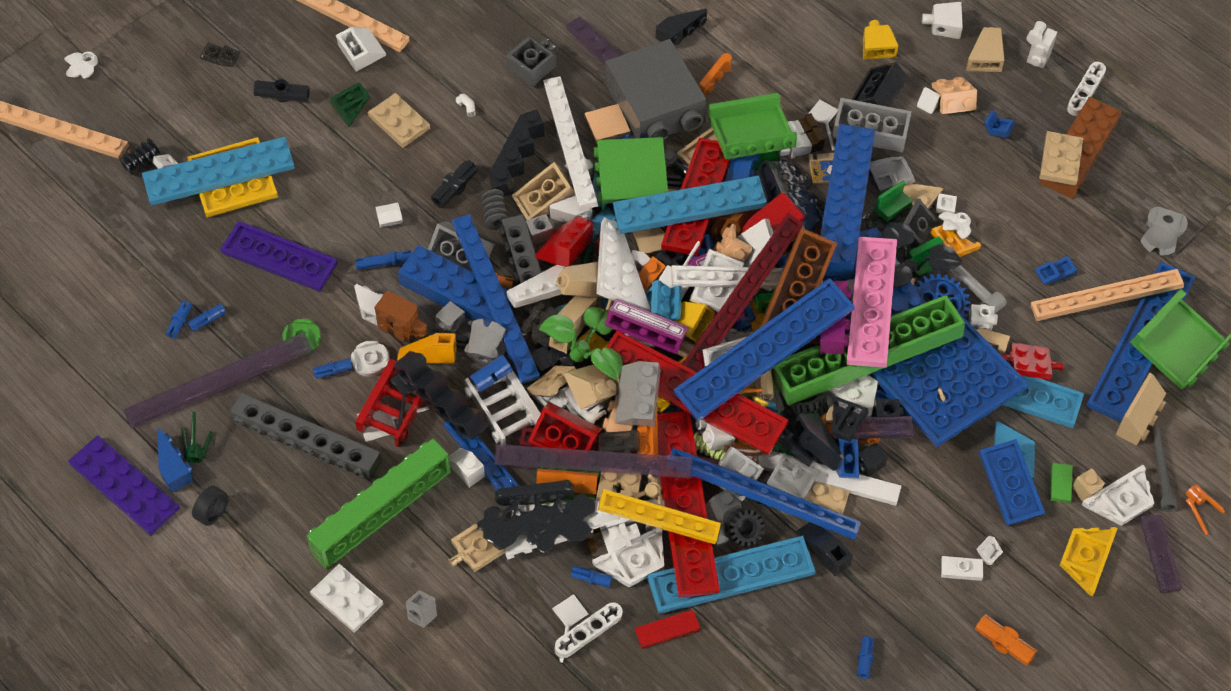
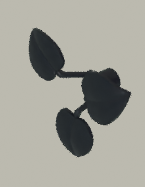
[882,223,962,288]

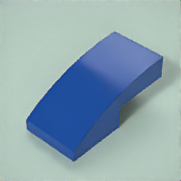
[1035,256,1077,285]

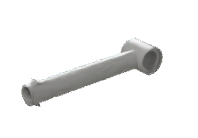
[950,265,1007,314]

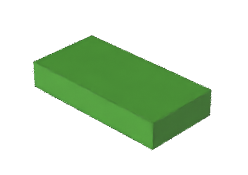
[1050,463,1073,503]

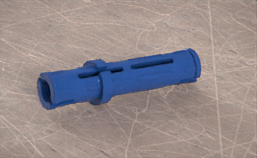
[355,250,412,271]

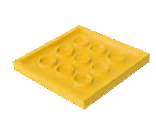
[188,137,278,217]

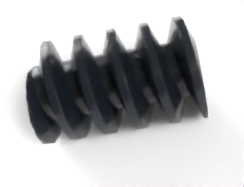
[119,138,160,175]

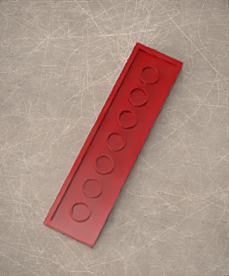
[661,137,731,256]

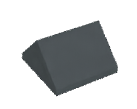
[903,198,940,248]

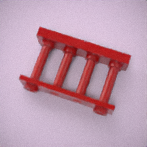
[355,359,424,448]

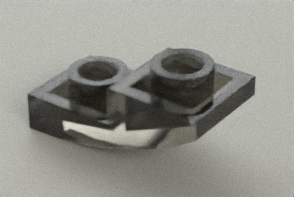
[200,42,241,67]

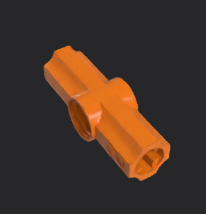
[975,614,1037,666]

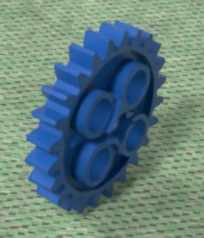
[914,273,971,319]

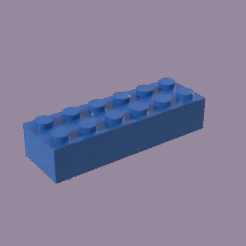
[398,245,514,327]

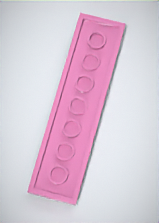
[847,237,897,368]

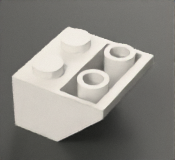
[336,27,386,72]

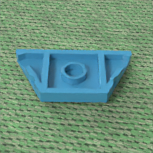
[994,421,1035,480]

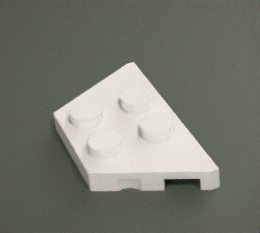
[825,375,878,421]
[1082,465,1154,526]
[592,528,664,588]

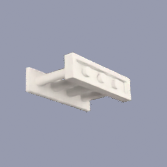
[464,371,541,448]

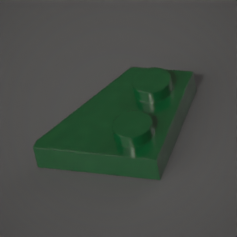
[330,82,370,127]

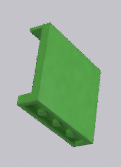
[709,93,797,159]
[594,137,668,210]
[1130,289,1231,390]

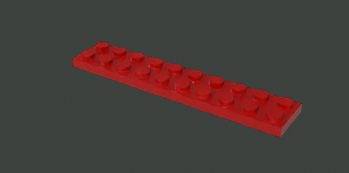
[606,331,788,455]
[657,411,720,598]

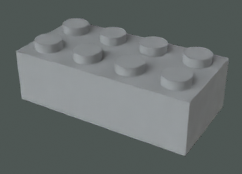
[832,98,912,153]

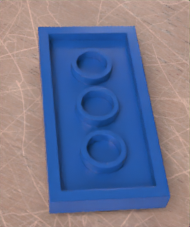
[978,439,1045,526]

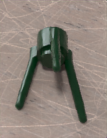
[181,412,213,463]

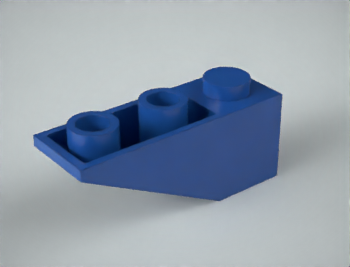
[158,429,193,493]

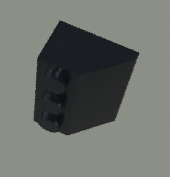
[851,62,908,107]

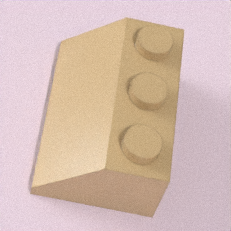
[564,365,620,410]
[1116,373,1166,446]

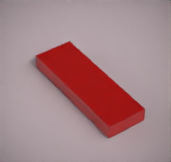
[635,610,700,649]

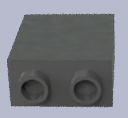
[605,39,706,140]

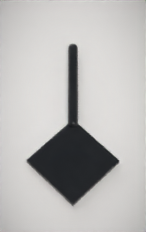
[390,374,416,428]

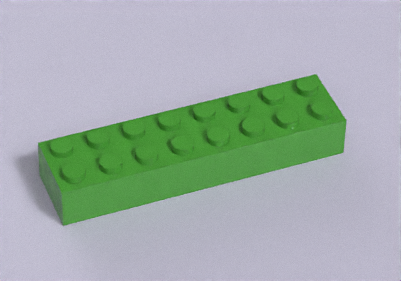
[306,439,451,570]

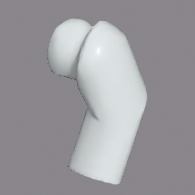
[456,94,476,117]

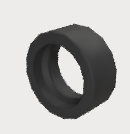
[192,486,228,526]

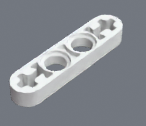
[1067,62,1106,116]
[554,603,623,658]

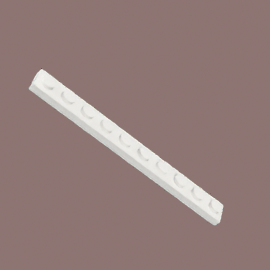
[543,76,598,210]

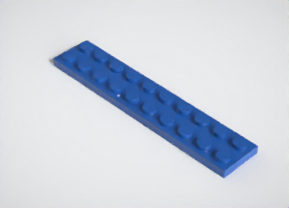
[1086,262,1196,423]
[674,278,855,421]

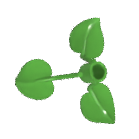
[539,307,623,381]

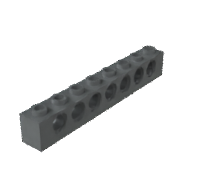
[499,215,554,350]
[230,393,382,480]

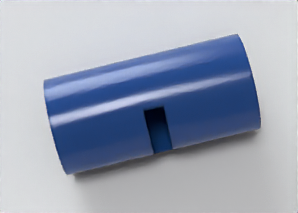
[470,355,513,392]

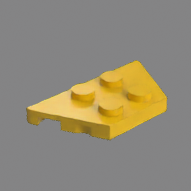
[1059,527,1118,597]

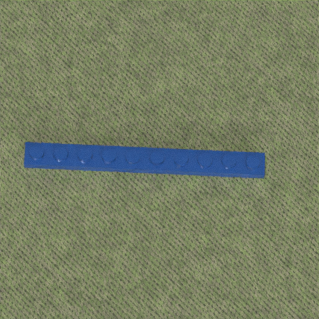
[452,214,540,384]
[666,448,861,540]

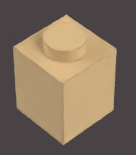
[1072,468,1105,501]

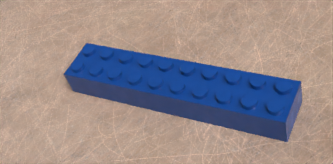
[820,124,875,280]

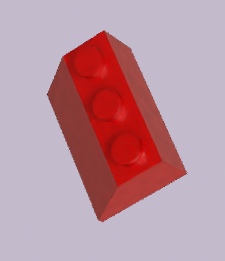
[535,217,593,267]
[528,402,602,469]

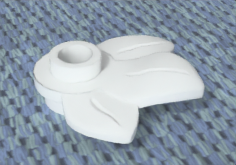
[64,52,98,79]
[938,212,971,239]

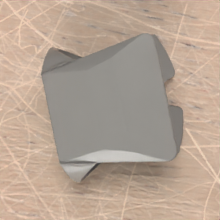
[1140,207,1188,256]
[464,319,506,364]

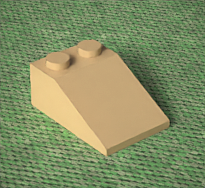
[511,162,575,220]

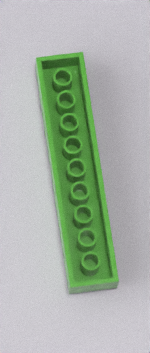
[772,295,965,406]

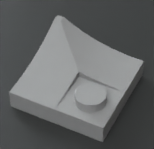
[869,157,915,194]
[717,446,764,502]
[767,453,819,499]

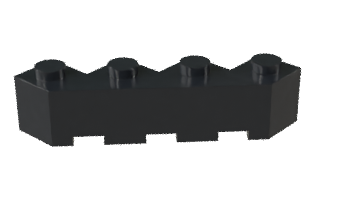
[489,109,544,197]
[394,351,489,440]

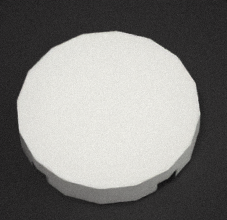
[351,341,390,377]

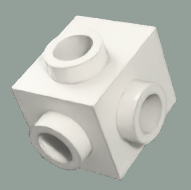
[968,304,998,331]

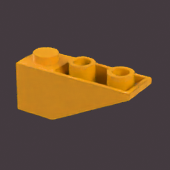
[397,333,457,364]

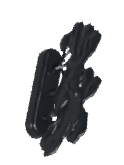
[759,157,826,232]
[476,481,595,553]

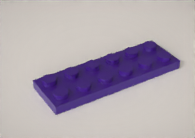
[220,221,338,292]
[68,435,180,536]

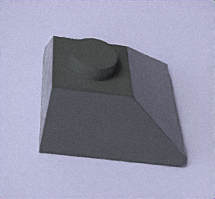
[705,489,750,548]

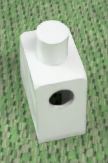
[922,2,963,39]

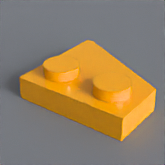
[931,225,981,257]

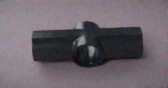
[254,79,310,103]
[431,160,478,208]

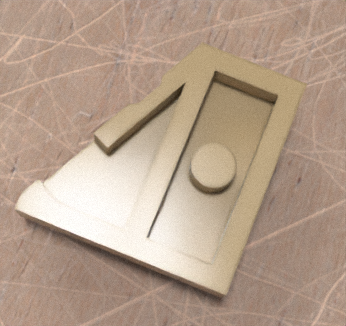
[903,183,943,209]

